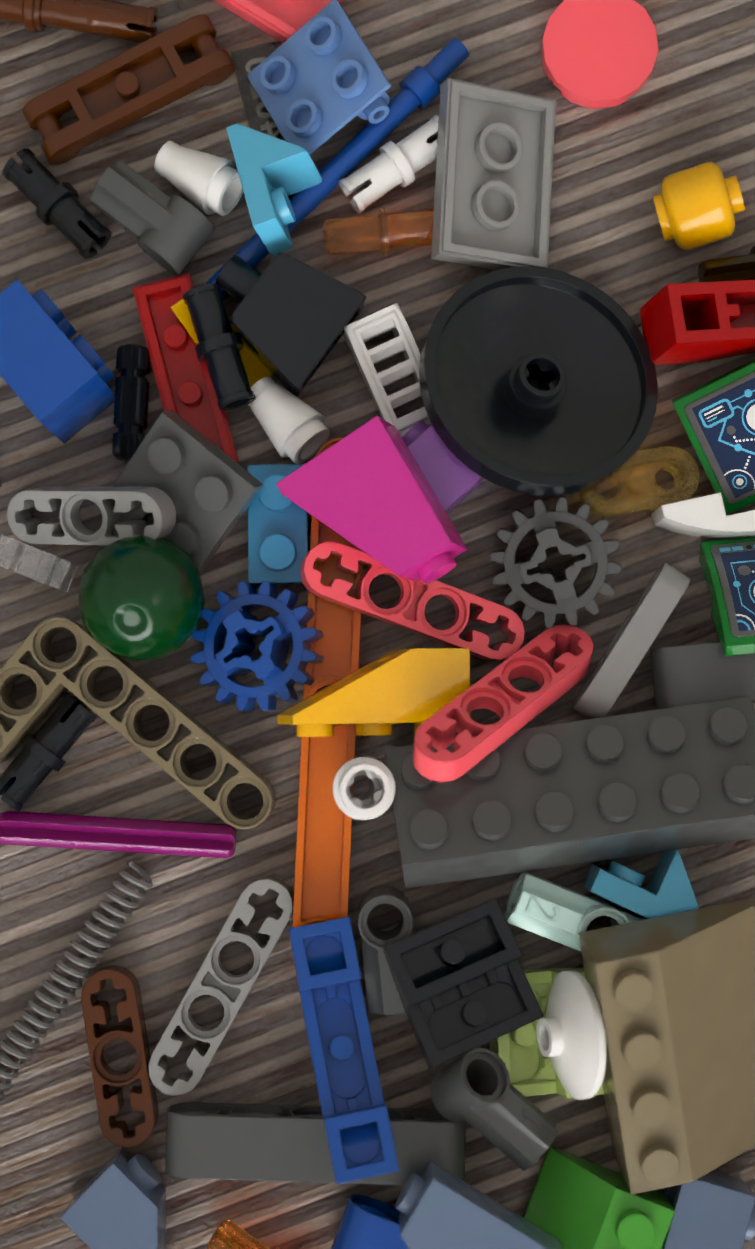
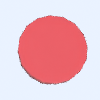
[540,0,659,109]

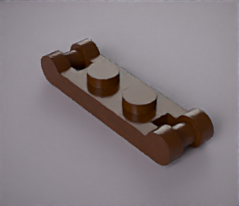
[22,14,236,165]

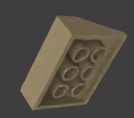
[579,897,755,1195]

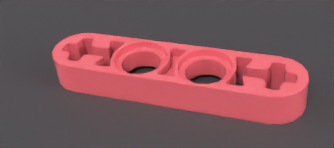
[300,541,525,661]
[412,624,594,782]

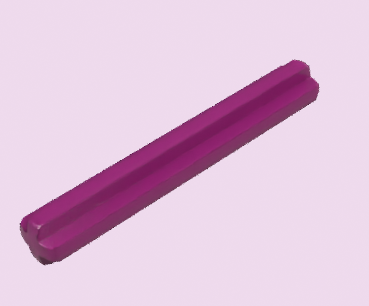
[0,811,236,858]

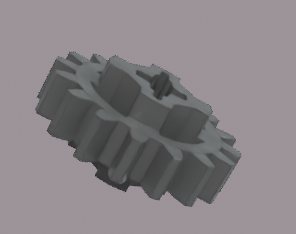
[490,496,622,628]

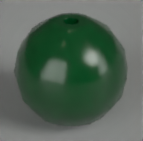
[79,535,205,661]

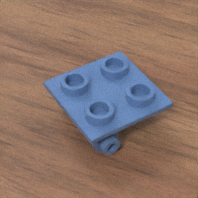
[247,0,392,155]

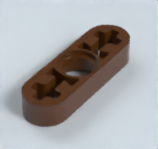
[81,965,159,1148]

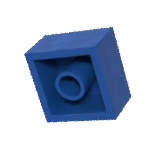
[0,279,115,444]

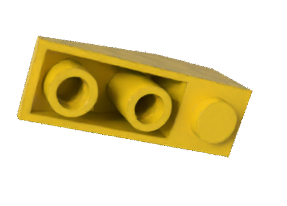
[277,648,471,737]

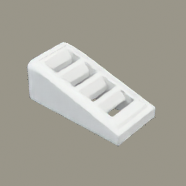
[344,303,432,437]

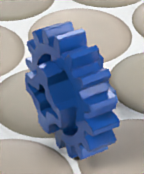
[191,581,323,712]

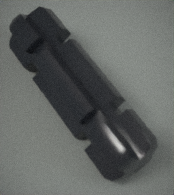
[112,344,150,462]

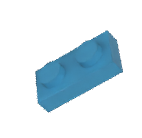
[247,464,309,585]

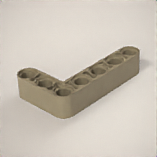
[0,617,276,829]

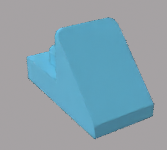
[226,123,322,256]
[583,849,699,919]

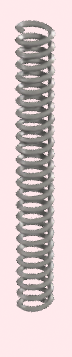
[0,860,153,1098]

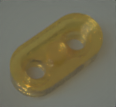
[578,446,699,518]

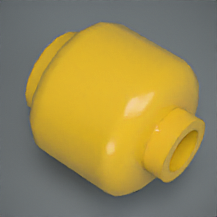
[653,162,745,250]

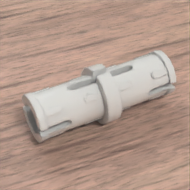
[339,115,439,213]

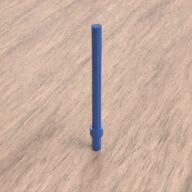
[205,38,469,300]

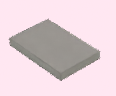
[431,78,556,270]

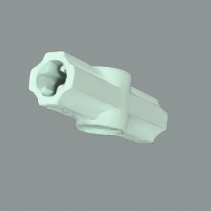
[504,872,645,951]

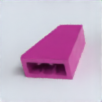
[276,415,467,583]

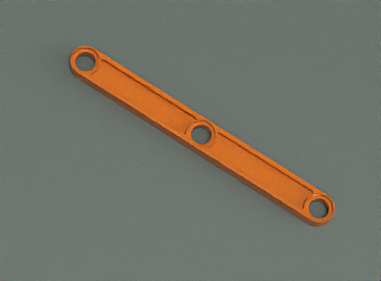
[292,437,364,928]

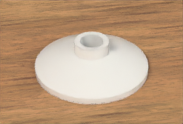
[537,970,606,1100]

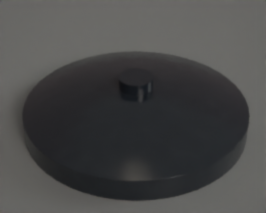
[419,266,658,496]

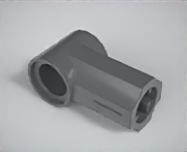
[90,160,215,276]
[358,886,413,1015]
[430,1048,558,1170]

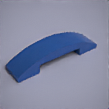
[289,916,399,1185]

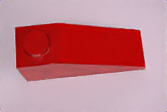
[639,280,755,365]

